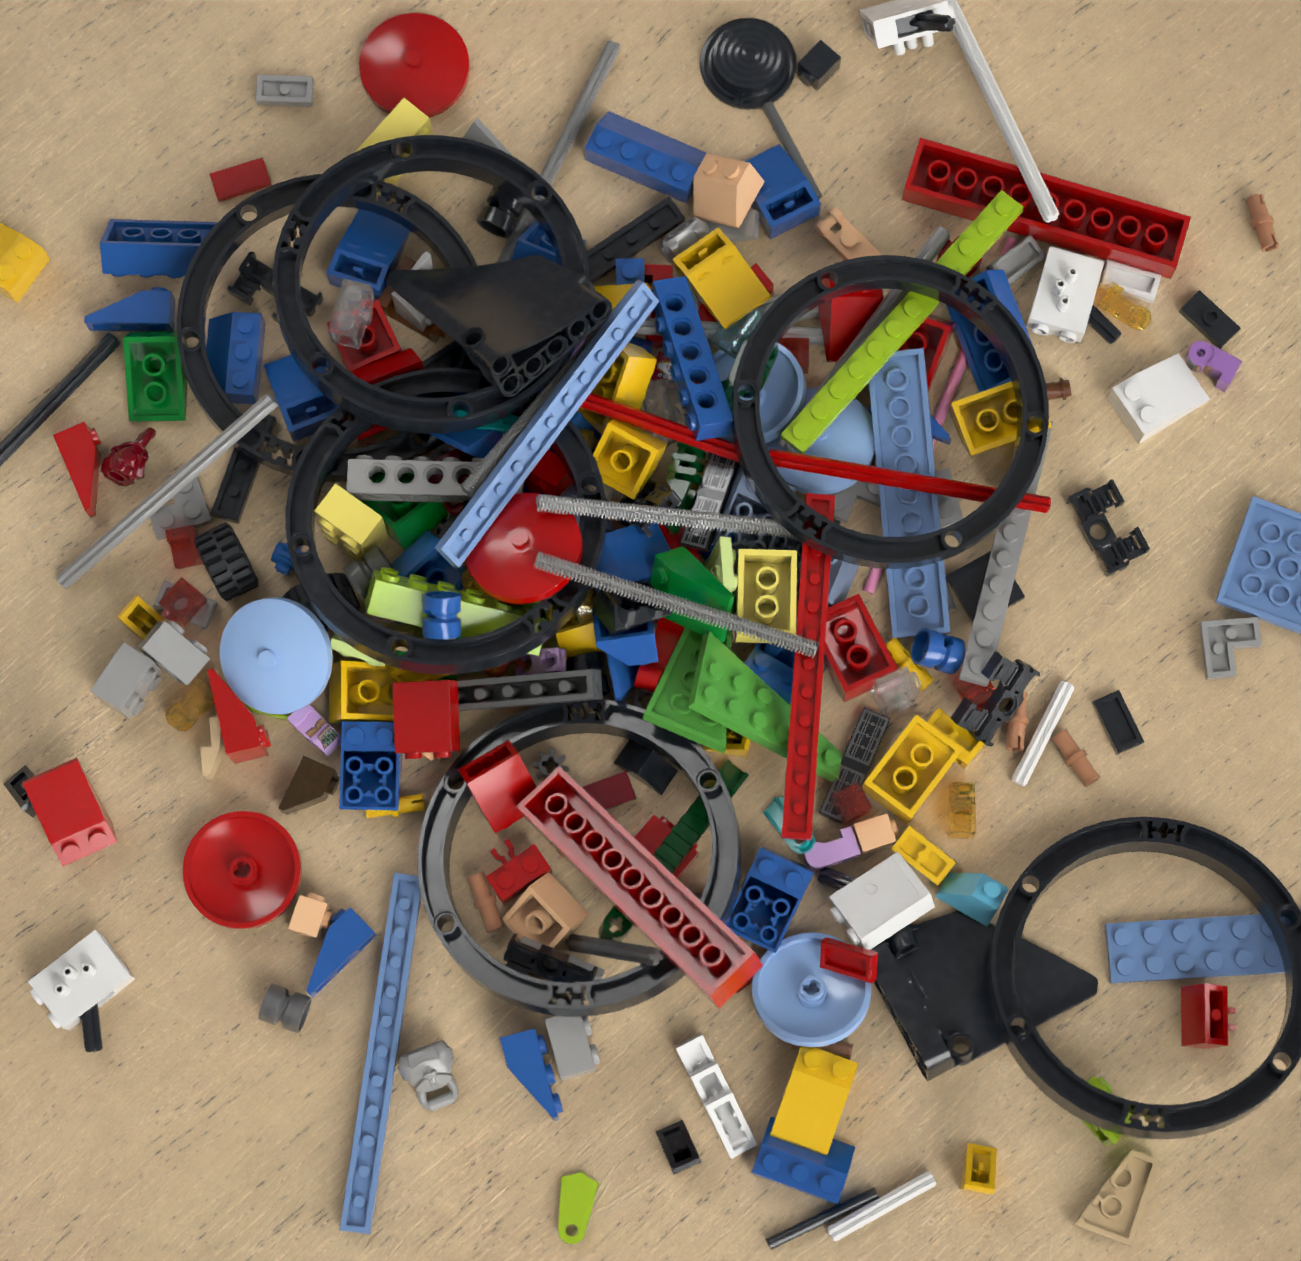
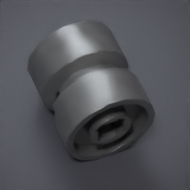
[259,983,312,1034]

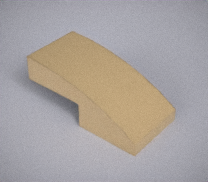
[200,716,224,781]

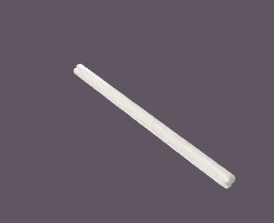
[947,0,1059,222]

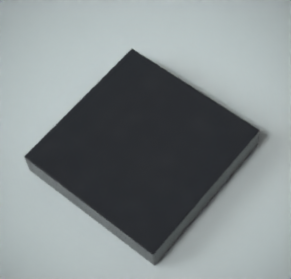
[946,551,1025,623]

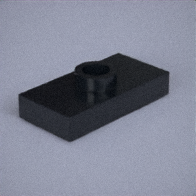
[1179,290,1241,349]

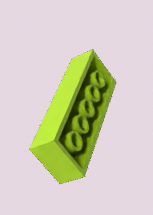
[365,567,546,656]

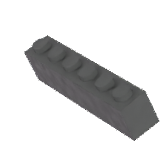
[458,669,603,712]

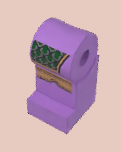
[1185,341,1242,392]

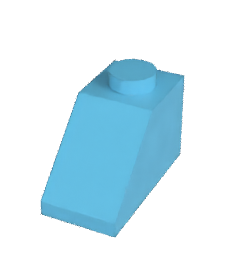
[935,873,1009,926]

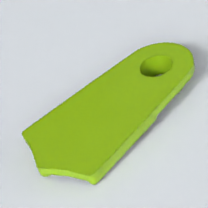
[558,1172,599,1244]

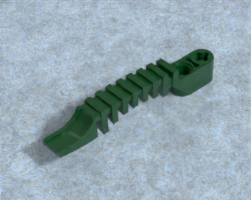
[662,335,779,535]
[598,759,749,942]

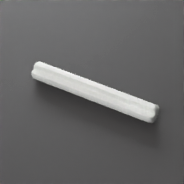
[1012,681,1074,787]
[827,1171,936,1241]

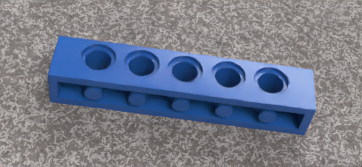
[651,276,733,441]

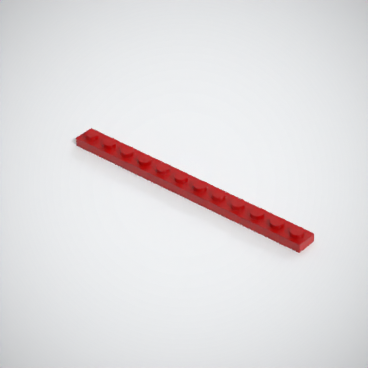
[781,493,835,841]

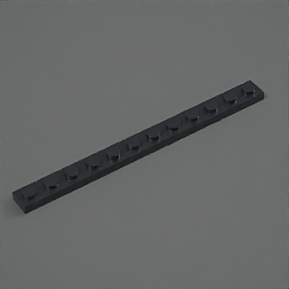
[423,196,685,369]

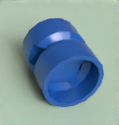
[422,591,461,639]
[911,628,965,675]

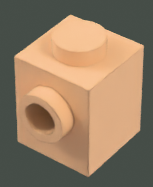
[288,892,333,941]

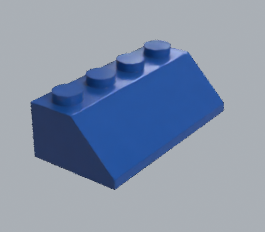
[585,111,708,204]
[100,219,218,279]
[946,270,1044,393]

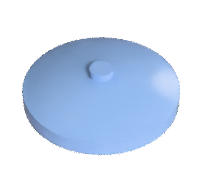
[713,339,806,443]
[766,387,875,495]
[220,597,333,714]
[752,933,871,1047]

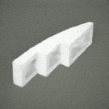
[675,1033,757,1159]

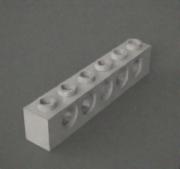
[346,455,524,503]

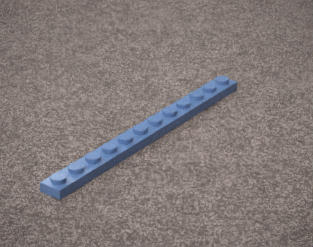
[435,281,659,568]
[340,873,421,1234]

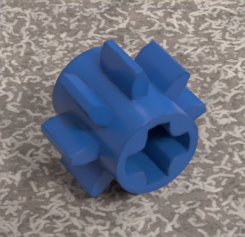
[271,542,305,576]

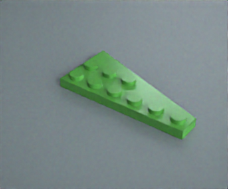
[642,591,735,754]
[688,631,843,782]

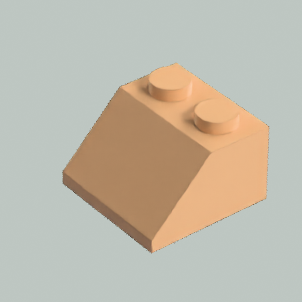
[693,153,765,228]
[501,872,589,949]

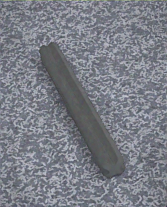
[565,934,663,966]

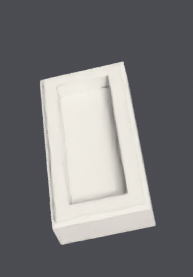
[1099,259,1161,304]

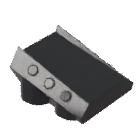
[592,581,672,637]

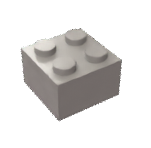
[137,620,210,686]
[90,642,162,720]
[545,1016,600,1081]

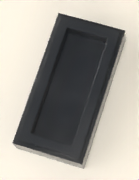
[1092,690,1144,755]

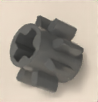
[532,748,569,780]

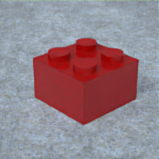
[326,300,402,371]

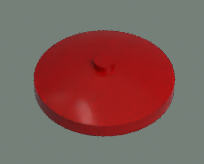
[359,13,470,118]
[466,493,583,604]
[182,811,302,930]

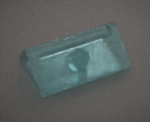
[710,305,766,359]

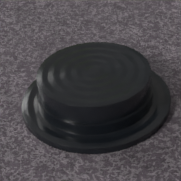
[700,18,796,110]

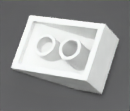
[1107,354,1210,444]

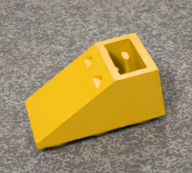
[672,227,771,330]

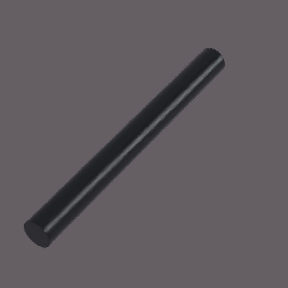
[766,1187,879,1250]

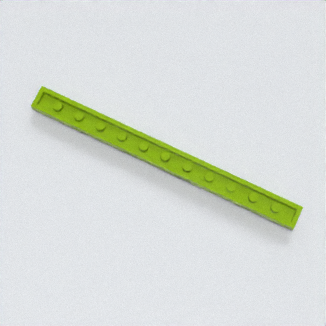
[781,190,1023,454]

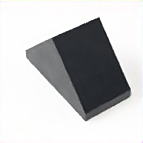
[613,740,678,795]
[3,765,37,818]
[655,1120,701,1175]

